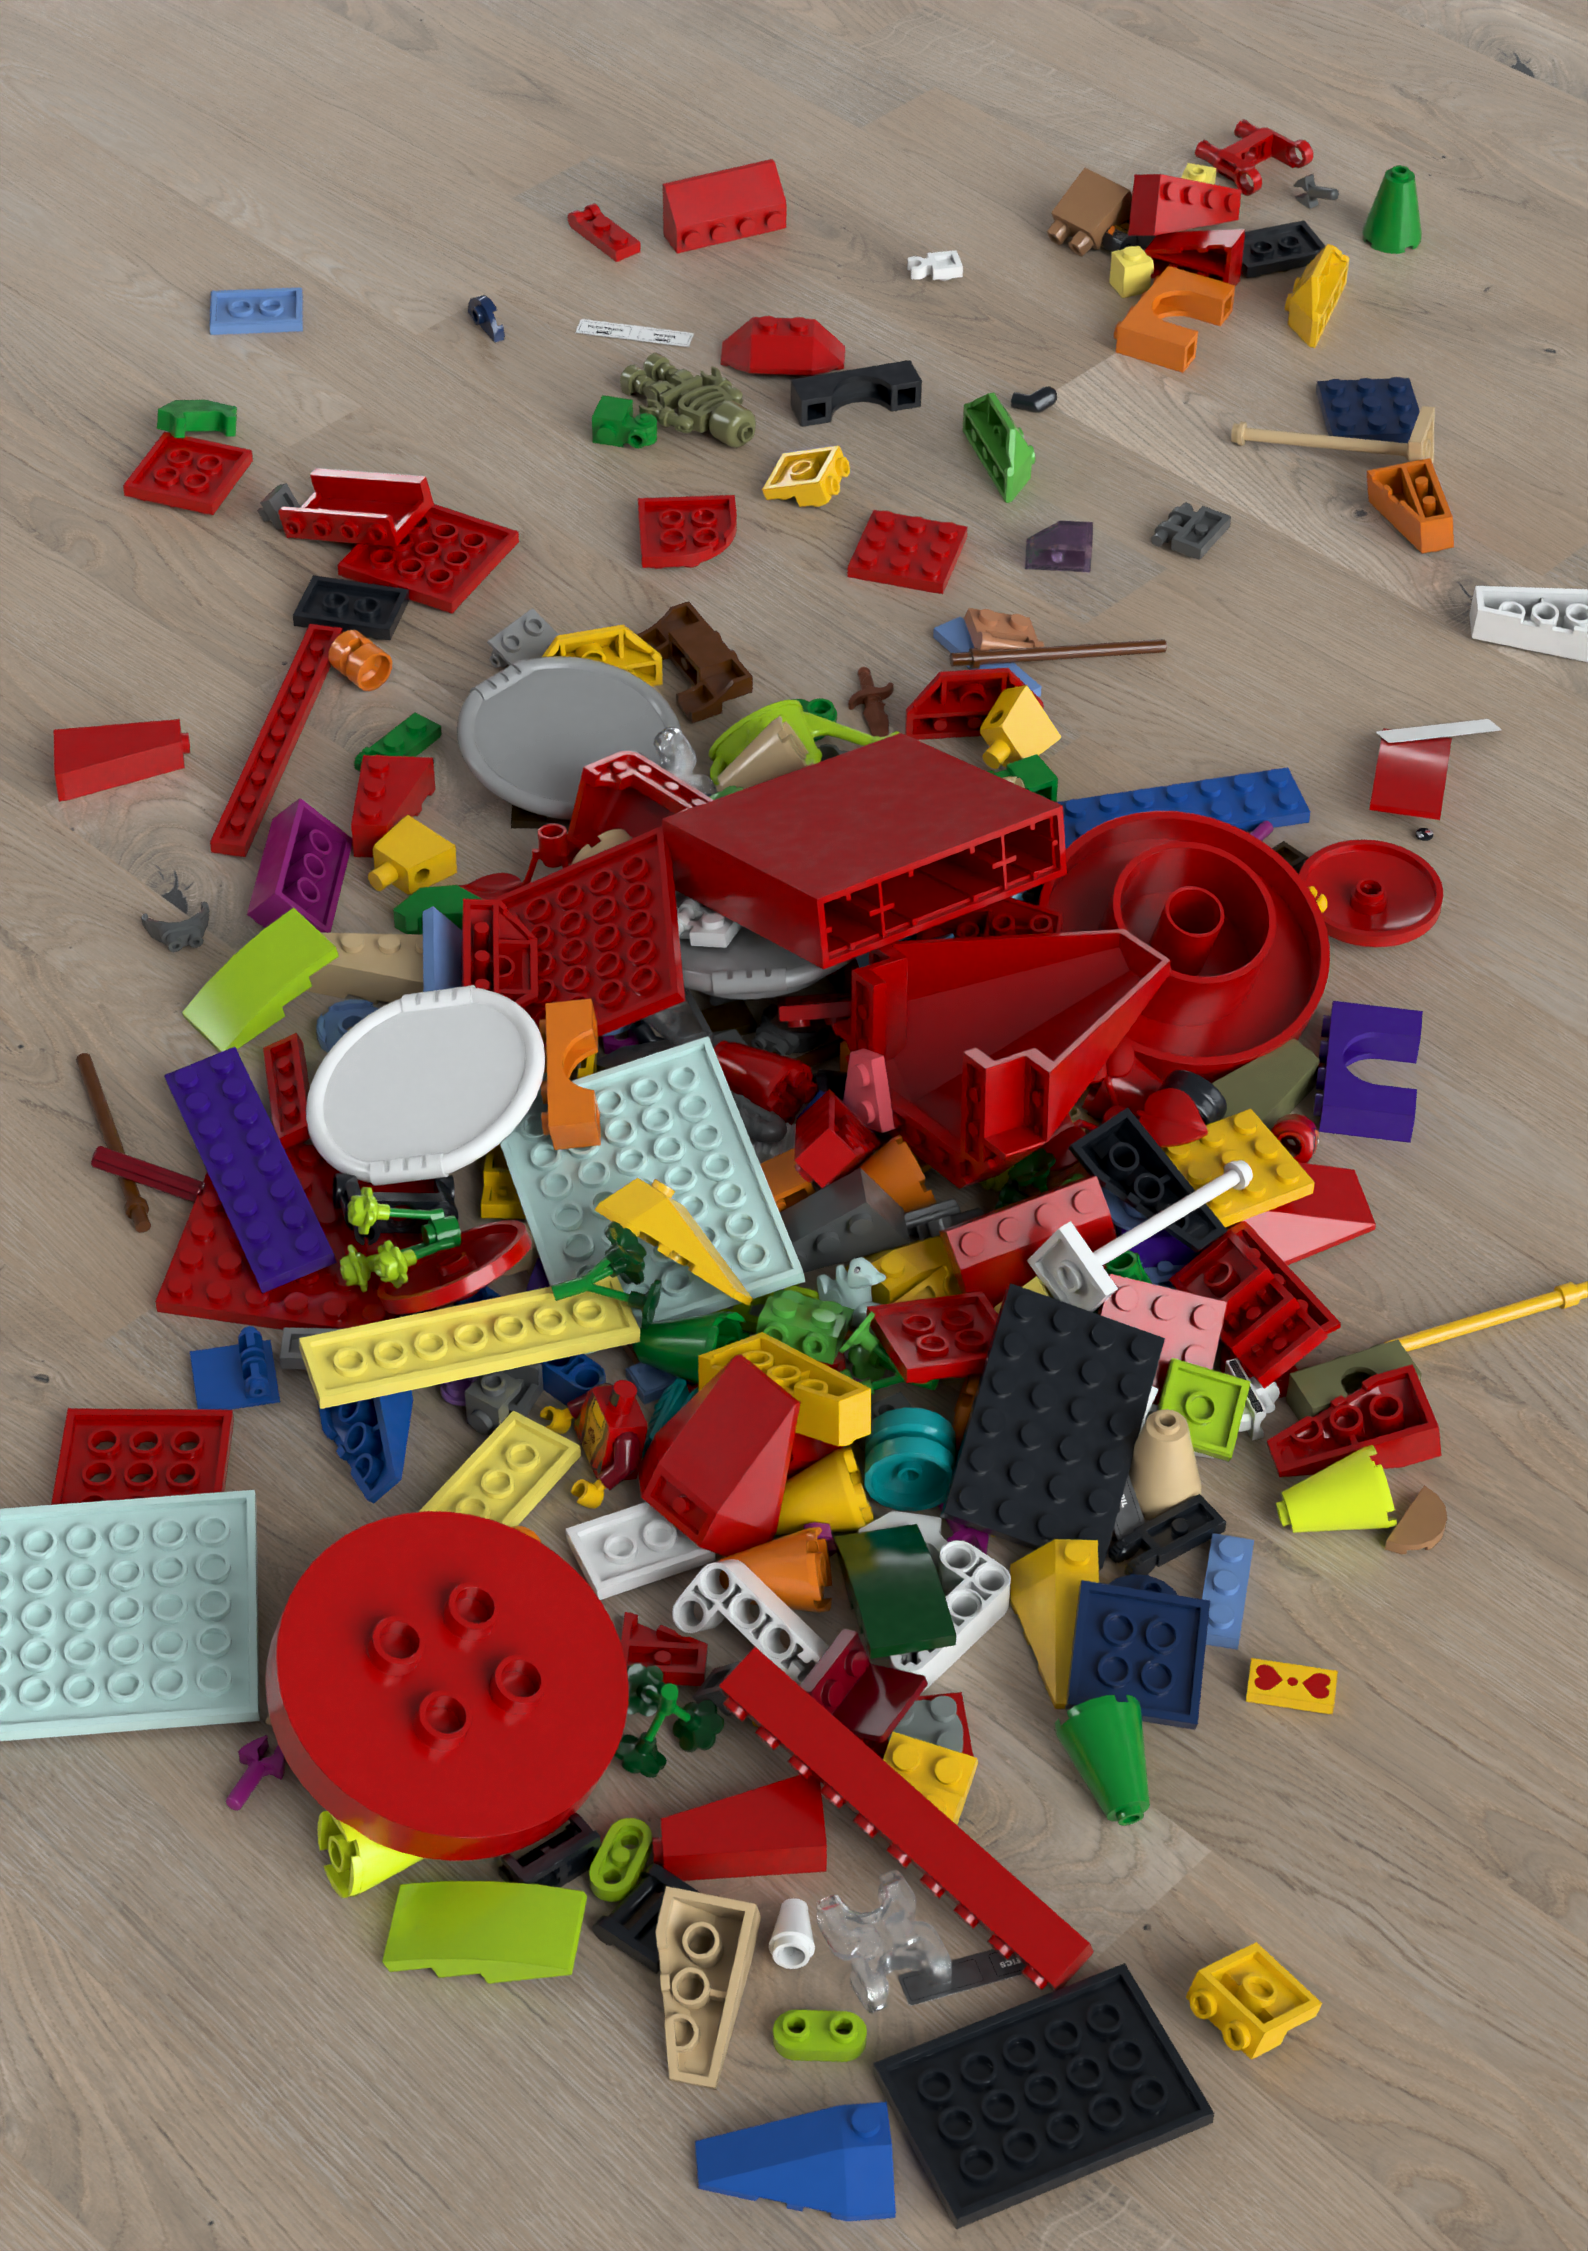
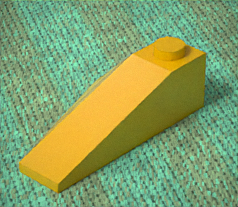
[595,1178,753,1306]
[1010,1539,1099,1709]

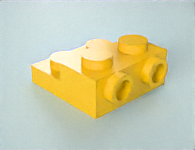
[762,446,850,507]
[883,1732,978,1825]
[1185,1942,1322,2060]

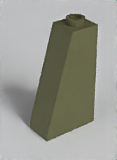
[1212,1038,1319,1130]

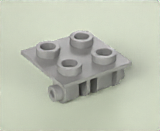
[487,608,559,668]

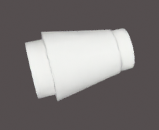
[769,1898,815,1969]

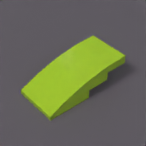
[182,907,339,1052]
[382,1881,587,1984]

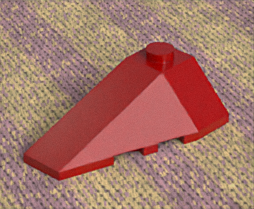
[1267,1364,1442,1477]

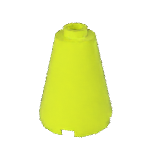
[1275,1445,1397,1533]
[317,1811,424,1898]

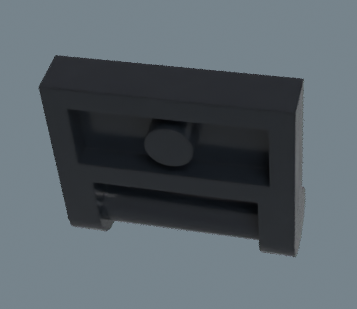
[592,1863,701,1974]

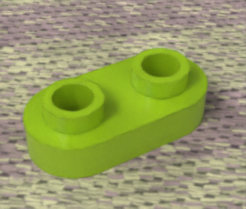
[589,1818,653,1902]
[773,2010,867,2062]

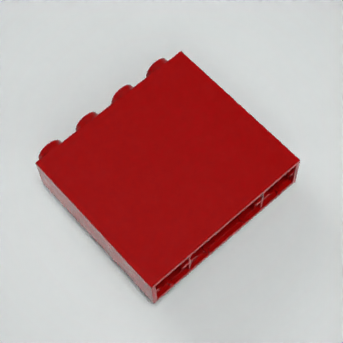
[662,733,1067,970]

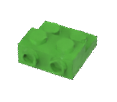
[756,1290,854,1365]

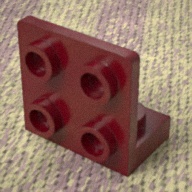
[799,1629,928,1743]

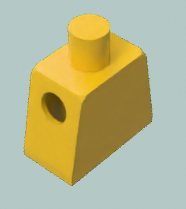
[980,685,1061,769]
[368,815,457,895]

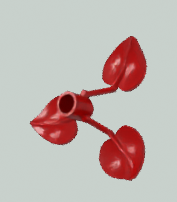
[459,824,580,900]
[1040,1035,1208,1171]

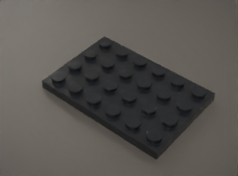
[940,1283,1165,1571]
[873,1963,1214,2230]

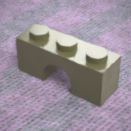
[1286,1340,1422,1420]

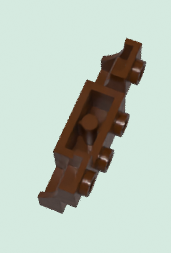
[637,601,753,723]

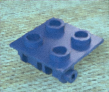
[190,1326,280,1410]

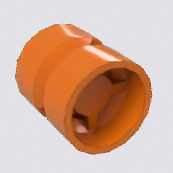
[328,630,392,691]

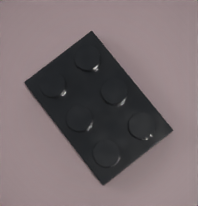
[1241,220,1325,278]
[293,575,410,640]

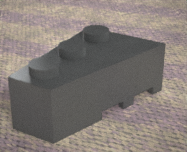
[780,1168,910,1273]

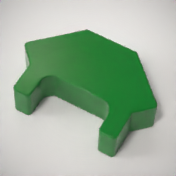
[157,399,237,438]
[393,885,482,935]

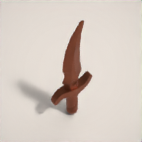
[848,666,894,737]

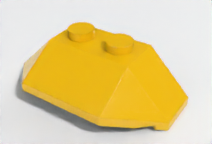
[1285,244,1349,348]
[542,624,663,687]

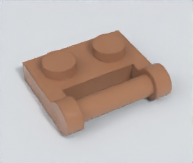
[964,608,1044,651]

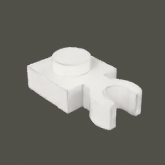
[907,250,963,280]

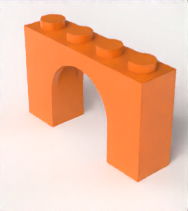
[1114,266,1235,373]

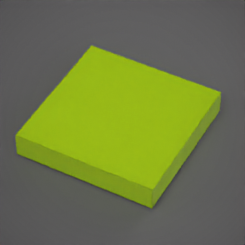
[1157,1358,1251,1462]

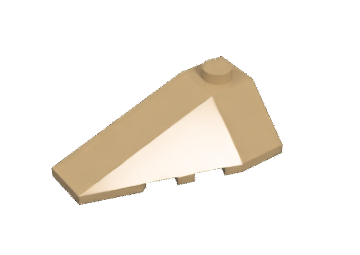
[656,1886,761,2090]

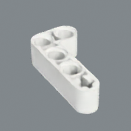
[889,1540,1011,1694]
[672,1559,829,1685]

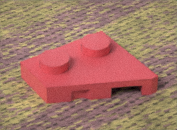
[843,1048,895,1133]

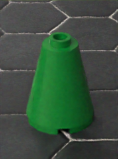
[1362,165,1422,254]
[632,1311,750,1385]
[1055,1695,1150,1826]

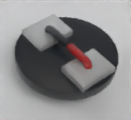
[1415,828,1433,841]

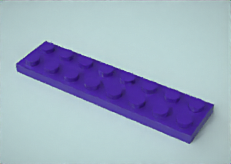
[164,1047,337,1293]

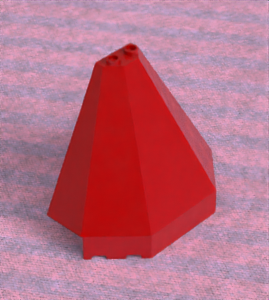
[832,929,1171,1189]

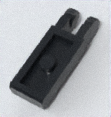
[1108,1494,1227,1576]

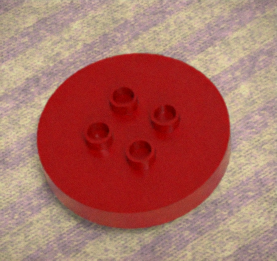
[1036,811,1330,1083]
[265,1511,629,1861]

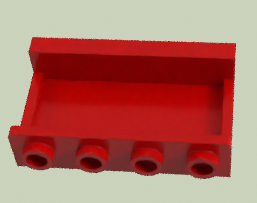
[278,468,434,547]

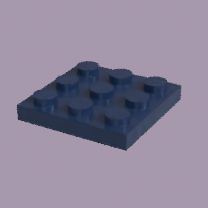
[1316,377,1420,444]
[1065,1580,1210,1730]

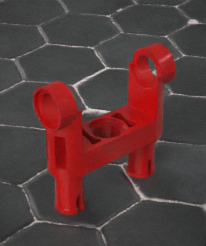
[1195,119,1313,196]

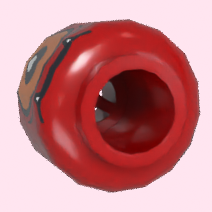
[1270,1114,1319,1163]

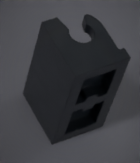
[498,1812,601,1888]

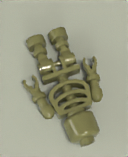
[620,353,756,448]

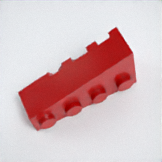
[1128,174,1242,236]
[794,1089,883,1188]

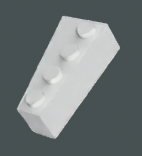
[1469,586,1588,662]

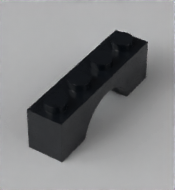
[790,360,922,427]

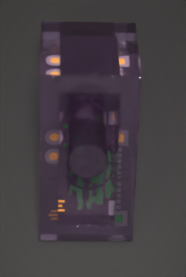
[1025,520,1093,572]

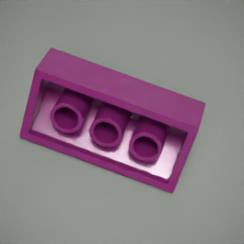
[247,798,353,933]

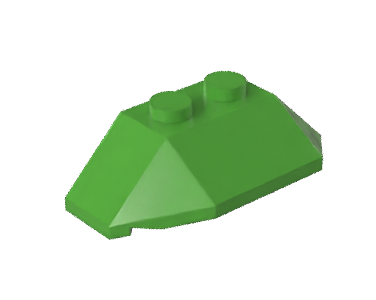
[963,393,1035,503]

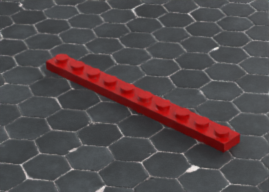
[210,624,343,857]

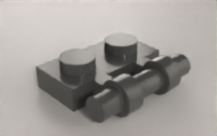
[1151,503,1231,560]

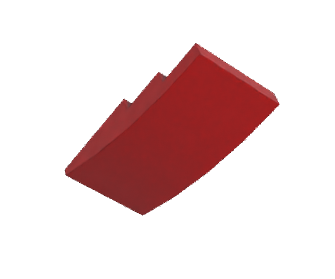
[1369,728,1452,820]
[1168,1229,1328,1389]

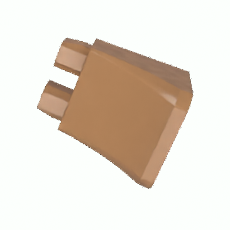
[1047,167,1132,257]

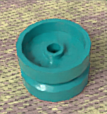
[864,1407,956,1511]

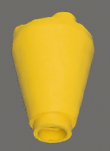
[775,1446,875,1535]

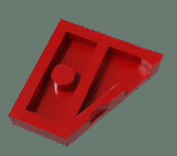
[621,1612,708,1686]

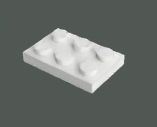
[566,1502,716,1600]

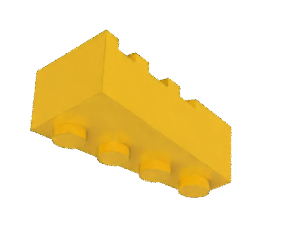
[698,1332,871,1447]

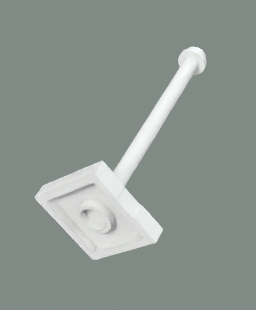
[1027,1160,1253,1312]

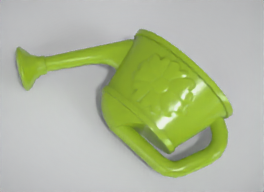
[708,700,900,789]

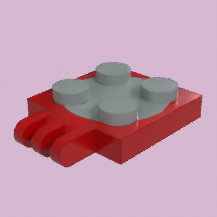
[858,1692,974,1759]

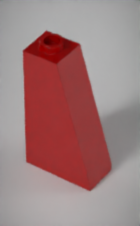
[53,719,190,801]
[652,1775,827,1881]

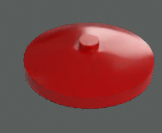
[1299,839,1443,947]
[377,1220,532,1314]

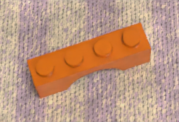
[539,999,601,1150]

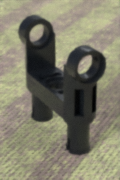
[332,1173,459,1245]

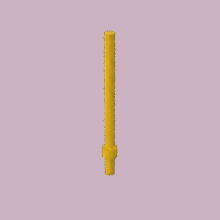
[1384,1281,1588,1352]

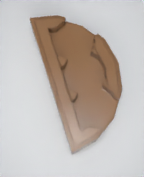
[1385,1485,1448,1554]

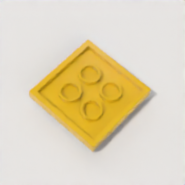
[1161,1109,1315,1227]

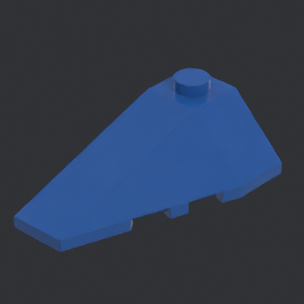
[317,1390,413,1503]
[695,2102,896,2222]

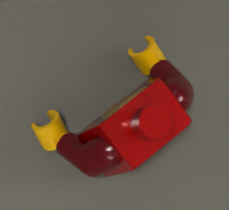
[540,1380,648,1509]

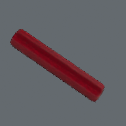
[91,1146,205,1203]

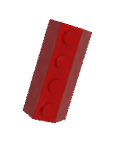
[663,159,787,254]

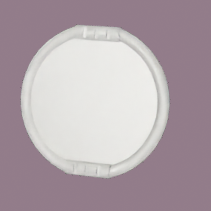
[306,985,545,1186]

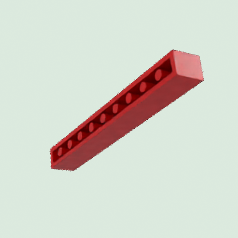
[719,1647,1094,1991]

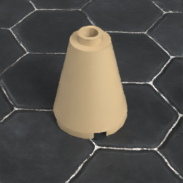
[716,716,814,792]
[1129,1409,1201,1521]

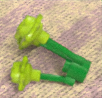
[340,1187,461,1292]

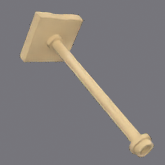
[1231,406,1435,464]

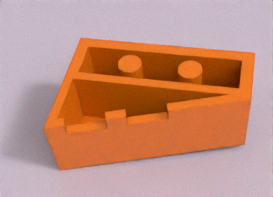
[1367,458,1454,554]

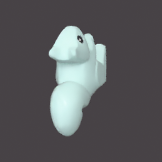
[817,1257,886,1335]

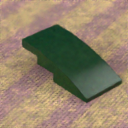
[834,1524,957,1659]

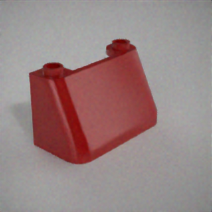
[567,751,713,891]

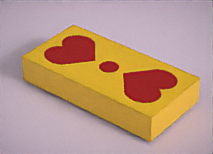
[1246,1658,1338,1715]

